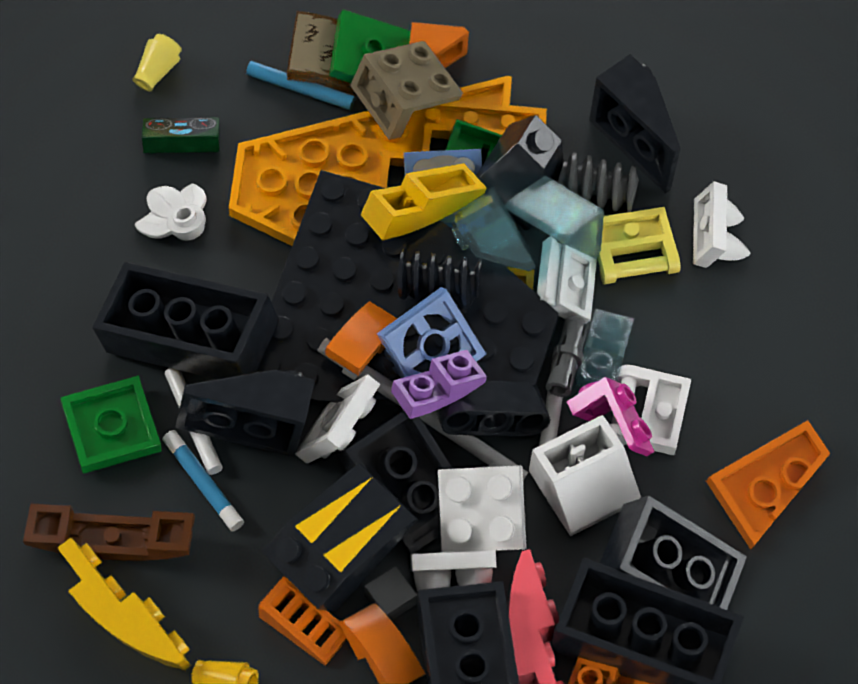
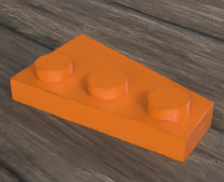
[706,420,831,550]

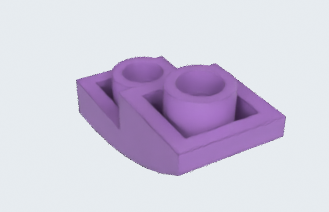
[391,350,487,419]

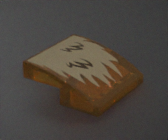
[287,11,357,96]

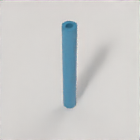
[246,61,355,110]

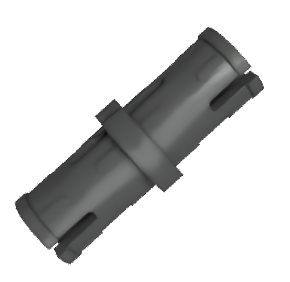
[546,317,589,397]

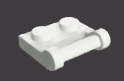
[609,365,691,455]

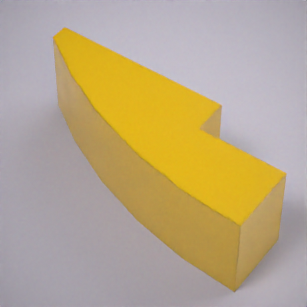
[360,163,487,241]

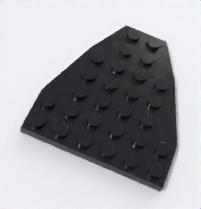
[256,170,559,406]

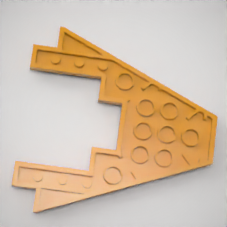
[229,76,547,290]

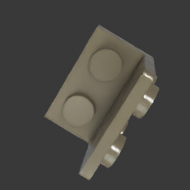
[350,41,463,140]

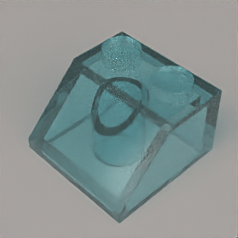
[451,186,536,271]

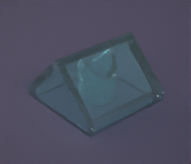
[504,176,604,259]

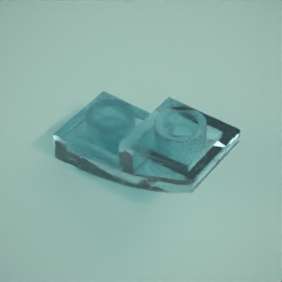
[574,309,634,387]

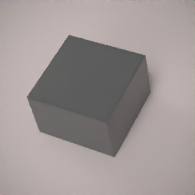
[364,566,417,621]

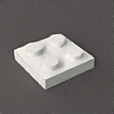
[295,374,380,464]
[438,465,526,553]

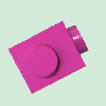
[567,377,654,456]

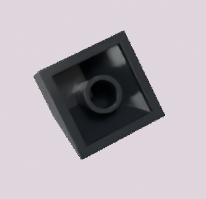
[476,115,564,231]

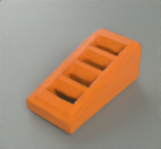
[258,576,347,666]

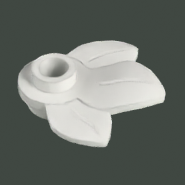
[135,184,207,241]

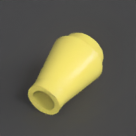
[133,34,182,92]

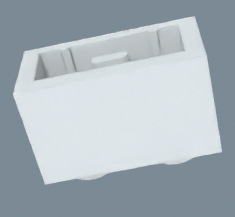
[529,415,641,537]

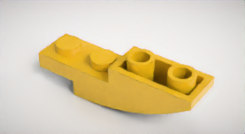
[58,538,191,670]

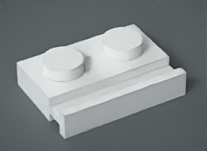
[537,235,597,324]

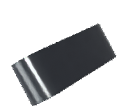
[436,381,551,436]

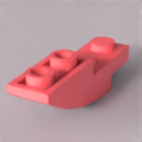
[508,549,563,684]

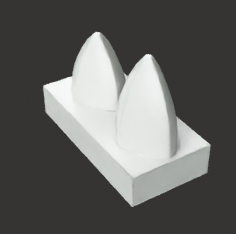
[693,181,750,268]
[410,550,496,592]

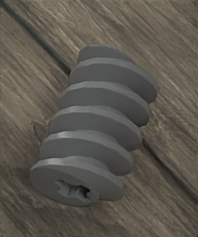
[556,151,639,212]

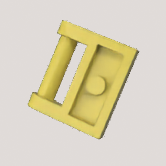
[588,207,680,285]

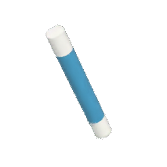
[162,430,244,532]

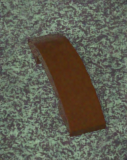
[23,503,195,561]

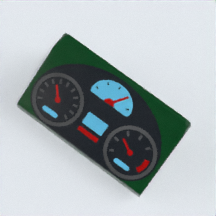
[142,117,219,153]

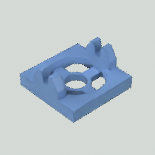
[377,287,487,378]

